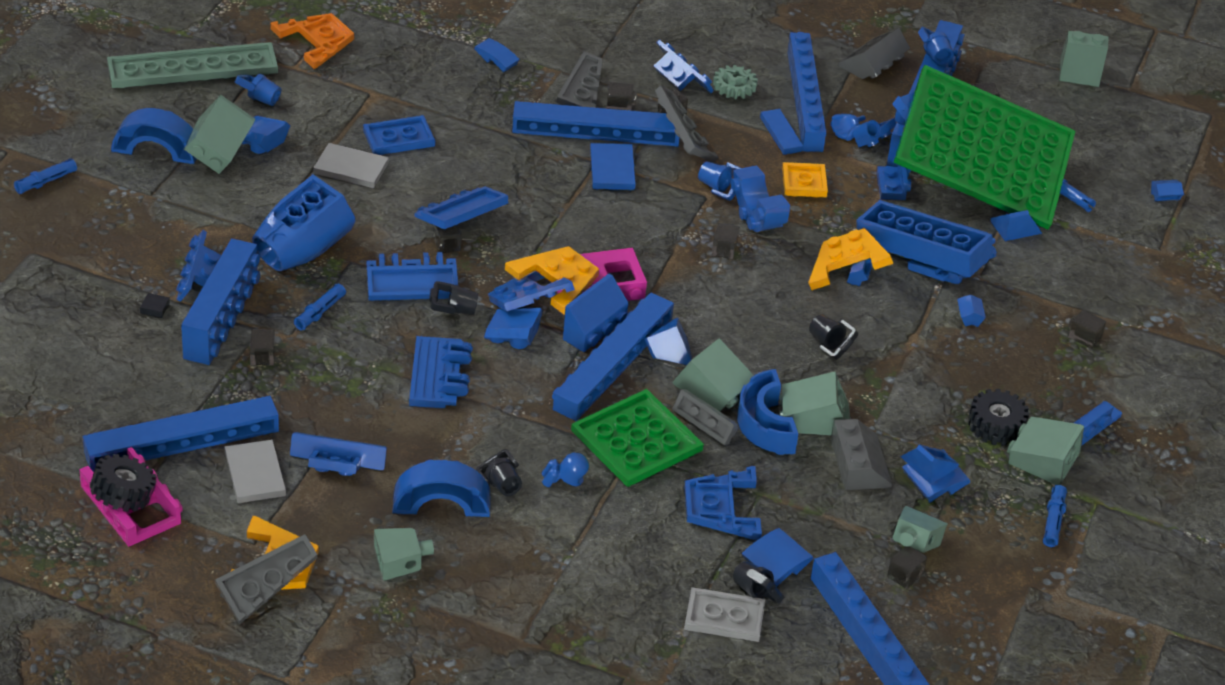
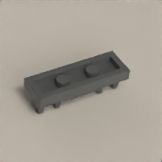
[672,389,739,445]

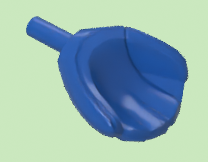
[831,114,866,141]

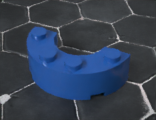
[111,108,197,164]
[731,165,790,232]
[737,369,798,455]
[392,460,491,517]

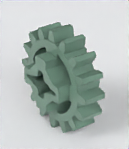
[713,65,758,99]

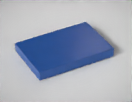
[363,115,435,155]
[590,143,635,190]

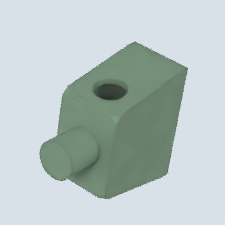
[892,506,948,553]
[374,528,434,580]

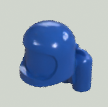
[542,452,589,487]

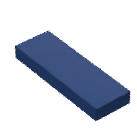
[760,109,803,155]

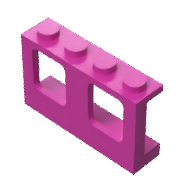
[548,248,647,301]
[79,447,183,547]

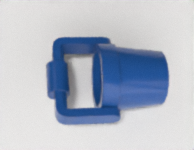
[918,26,954,65]
[235,74,282,106]
[698,161,741,201]

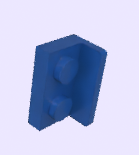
[876,165,911,200]

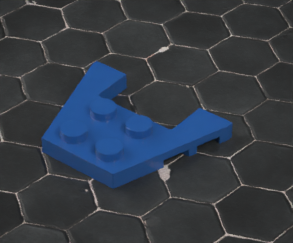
[488,271,575,312]
[684,466,762,540]

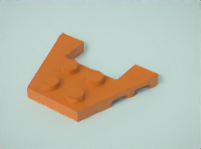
[270,13,354,69]

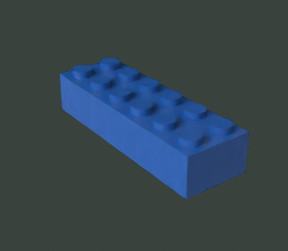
[857,200,992,278]
[181,238,260,365]

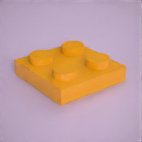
[782,162,828,197]

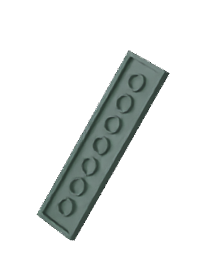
[107,42,278,88]

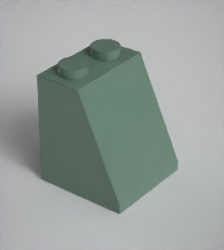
[1059,31,1108,87]
[184,95,255,174]
[672,338,754,411]
[779,372,850,435]
[1007,416,1084,485]

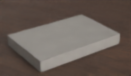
[313,143,389,188]
[225,440,286,503]
[684,587,766,642]

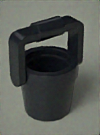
[429,281,479,315]
[809,314,859,360]
[476,449,522,496]
[733,562,785,604]

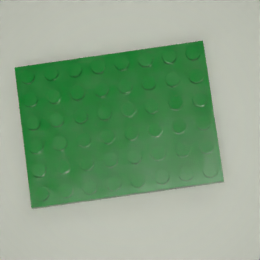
[893,65,1076,230]

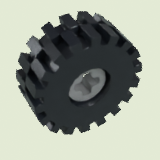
[968,389,1029,446]
[90,454,157,512]

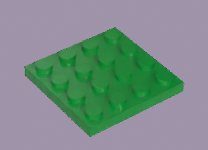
[571,389,704,487]

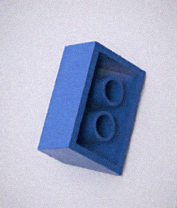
[563,274,628,352]

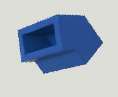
[1151,180,1184,201]
[847,258,872,286]
[957,295,986,327]

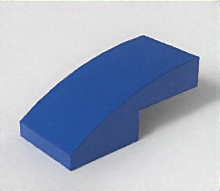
[474,38,520,73]

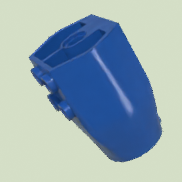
[252,174,356,271]

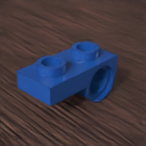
[853,118,896,147]

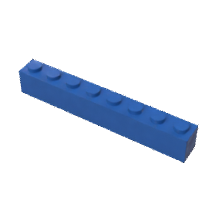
[787,32,826,152]
[512,101,679,146]
[552,293,674,421]
[83,396,279,472]
[811,552,929,685]

